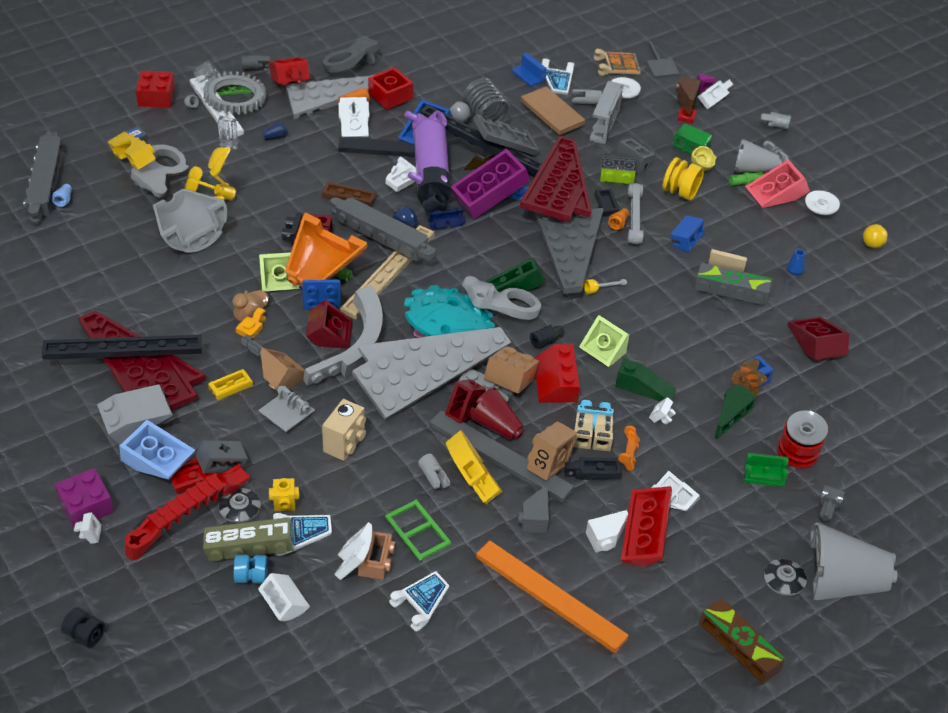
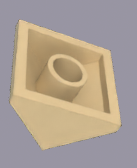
[708,249,747,272]

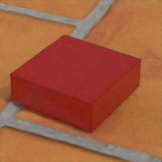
[677,107,697,124]

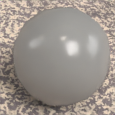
[450,101,471,123]

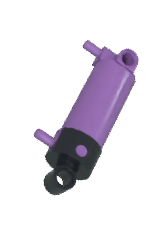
[404,111,451,215]

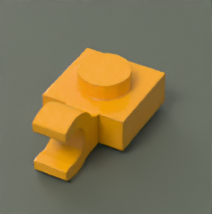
[236,307,266,339]

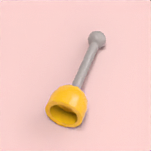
[584,279,627,294]

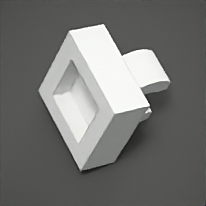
[649,397,675,424]
[74,513,102,544]

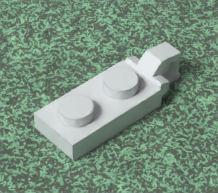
[698,79,733,109]

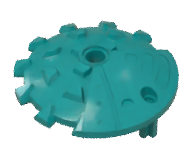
[404,285,495,337]

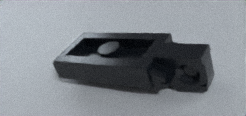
[564,457,622,479]

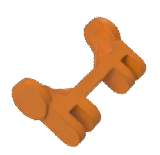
[618,426,640,471]

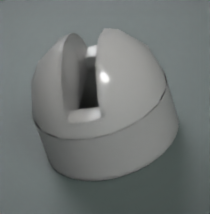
[184,95,199,108]

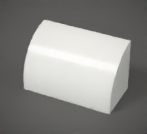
[258,573,310,621]

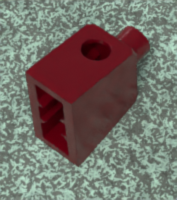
[445,379,486,424]

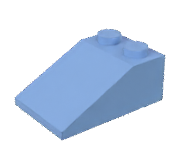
[119,420,196,480]

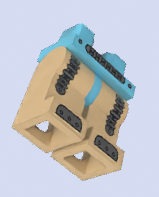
[573,400,614,452]

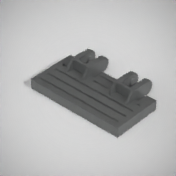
[473,114,540,156]

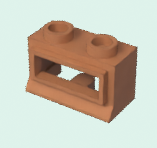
[358,531,395,580]

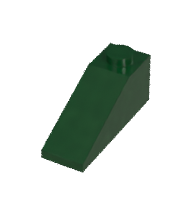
[485,257,546,292]
[615,359,676,402]
[715,383,757,439]

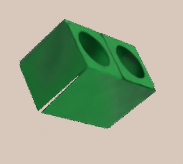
[673,124,712,154]

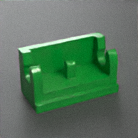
[744,453,788,487]

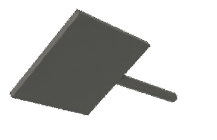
[647,42,680,77]

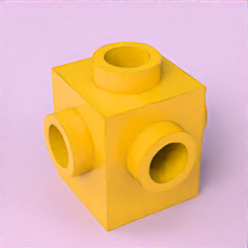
[269,478,299,511]

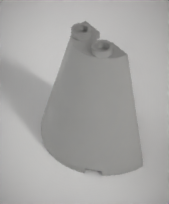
[153,188,227,253]
[810,522,897,600]

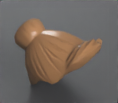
[232,290,269,321]

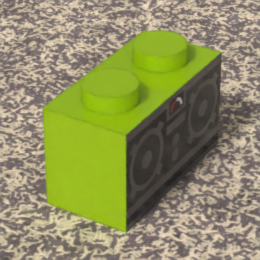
[600,156,636,184]

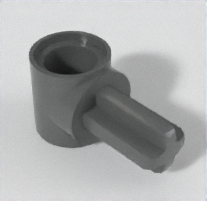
[819,485,845,522]

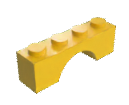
[108,131,156,170]

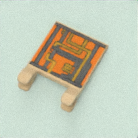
[594,49,640,76]

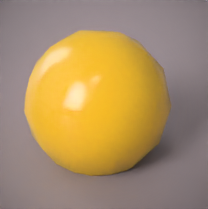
[863,224,887,248]

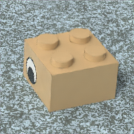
[322,399,366,461]

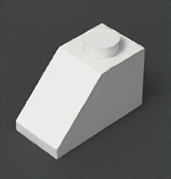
[586,510,628,552]

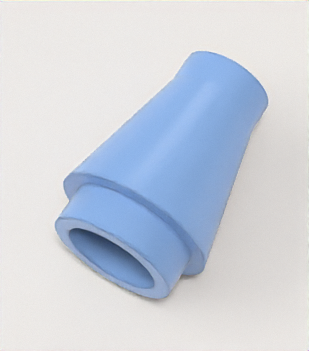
[52,184,72,207]

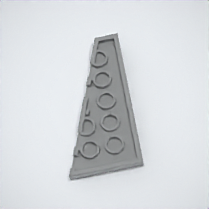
[286,75,373,119]

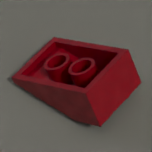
[788,316,849,361]

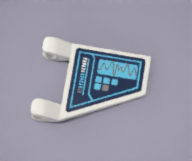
[542,59,574,95]
[273,513,332,556]
[389,571,449,631]

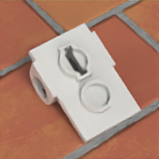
[339,97,369,138]

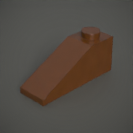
[675,76,701,115]

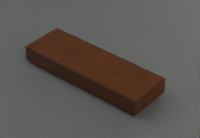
[322,182,377,207]

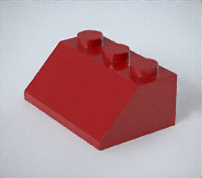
[534,344,580,403]

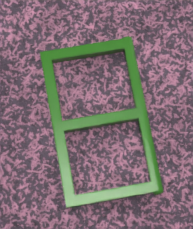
[385,499,451,561]

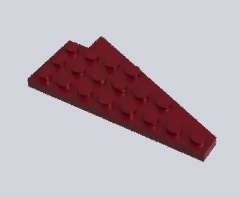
[519,136,592,222]
[78,311,206,410]

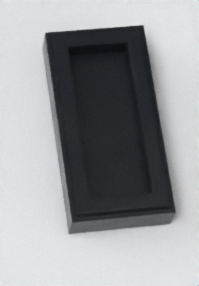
[594,188,620,217]

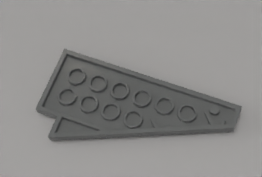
[533,208,603,294]

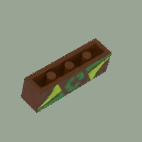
[699,598,785,685]

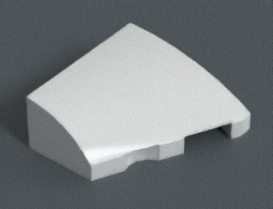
[651,471,700,511]

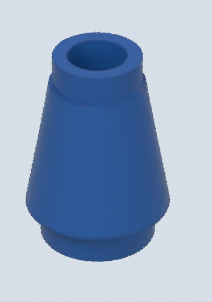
[787,249,805,276]

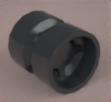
[61,607,106,648]

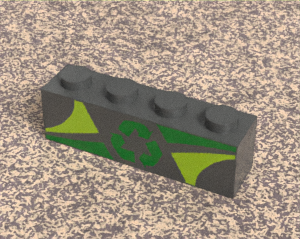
[694,263,772,306]

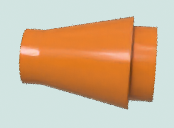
[608,208,630,230]

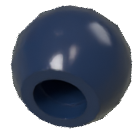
[393,207,417,228]

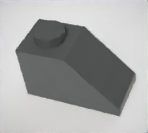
[518,487,549,533]

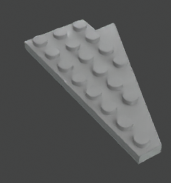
[352,327,511,420]

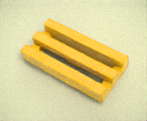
[208,369,253,400]

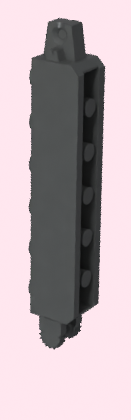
[23,132,63,225]
[330,198,436,261]

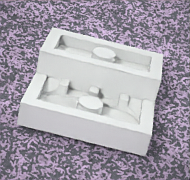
[334,522,372,580]

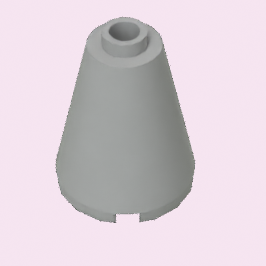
[734,139,782,173]

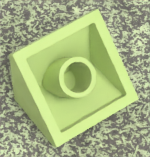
[259,252,299,292]
[579,315,629,367]

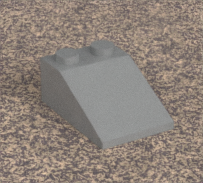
[97,385,173,446]

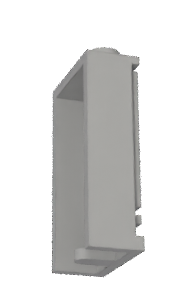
[590,81,624,144]

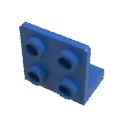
[302,280,341,309]

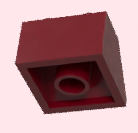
[306,300,352,349]

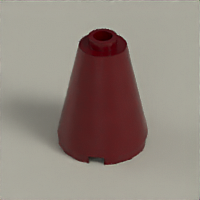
[468,387,524,440]

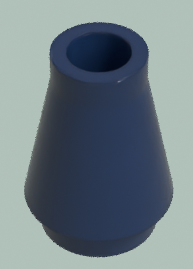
[261,121,288,140]

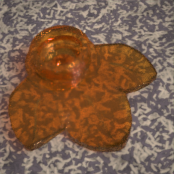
[732,359,768,397]

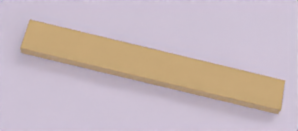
[340,225,434,320]

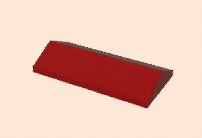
[621,486,672,567]

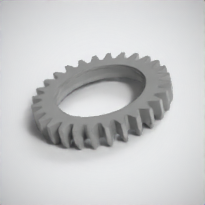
[203,71,266,115]

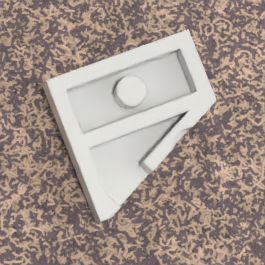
[386,157,416,192]

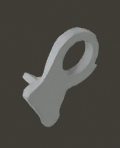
[131,145,189,198]
[462,276,541,320]

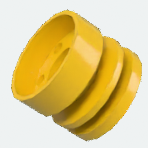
[662,157,704,201]

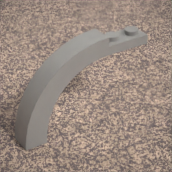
[303,285,383,386]

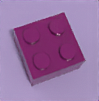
[54,468,114,529]

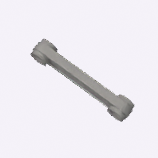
[628,183,643,245]

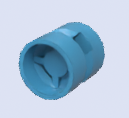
[234,554,268,584]

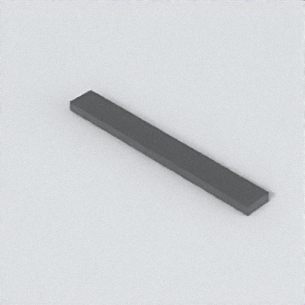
[429,410,574,503]

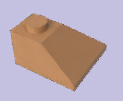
[261,348,305,390]

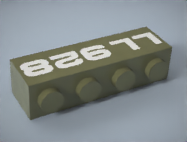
[203,517,294,561]

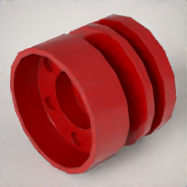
[777,420,826,469]

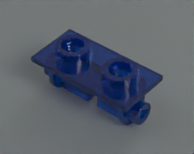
[428,208,465,230]

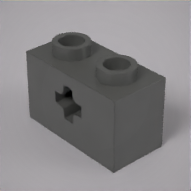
[196,440,248,473]

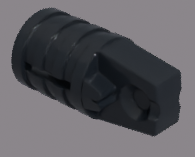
[530,325,565,349]

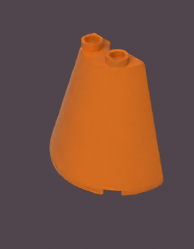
[285,212,368,287]

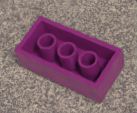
[451,149,530,219]

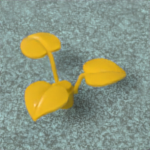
[185,147,236,201]

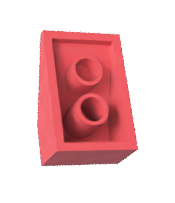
[745,159,810,208]

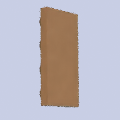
[520,87,586,135]

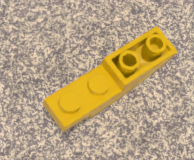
[445,430,502,504]

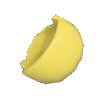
[691,146,717,171]

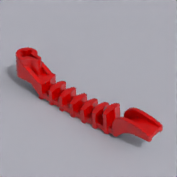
[125,464,251,560]

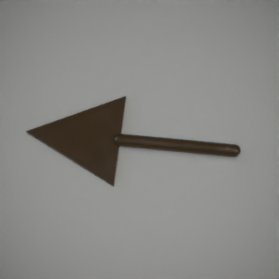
[464,154,496,170]

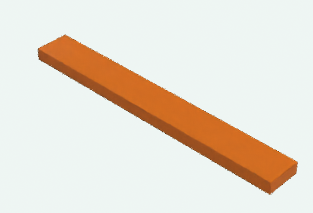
[476,540,629,653]

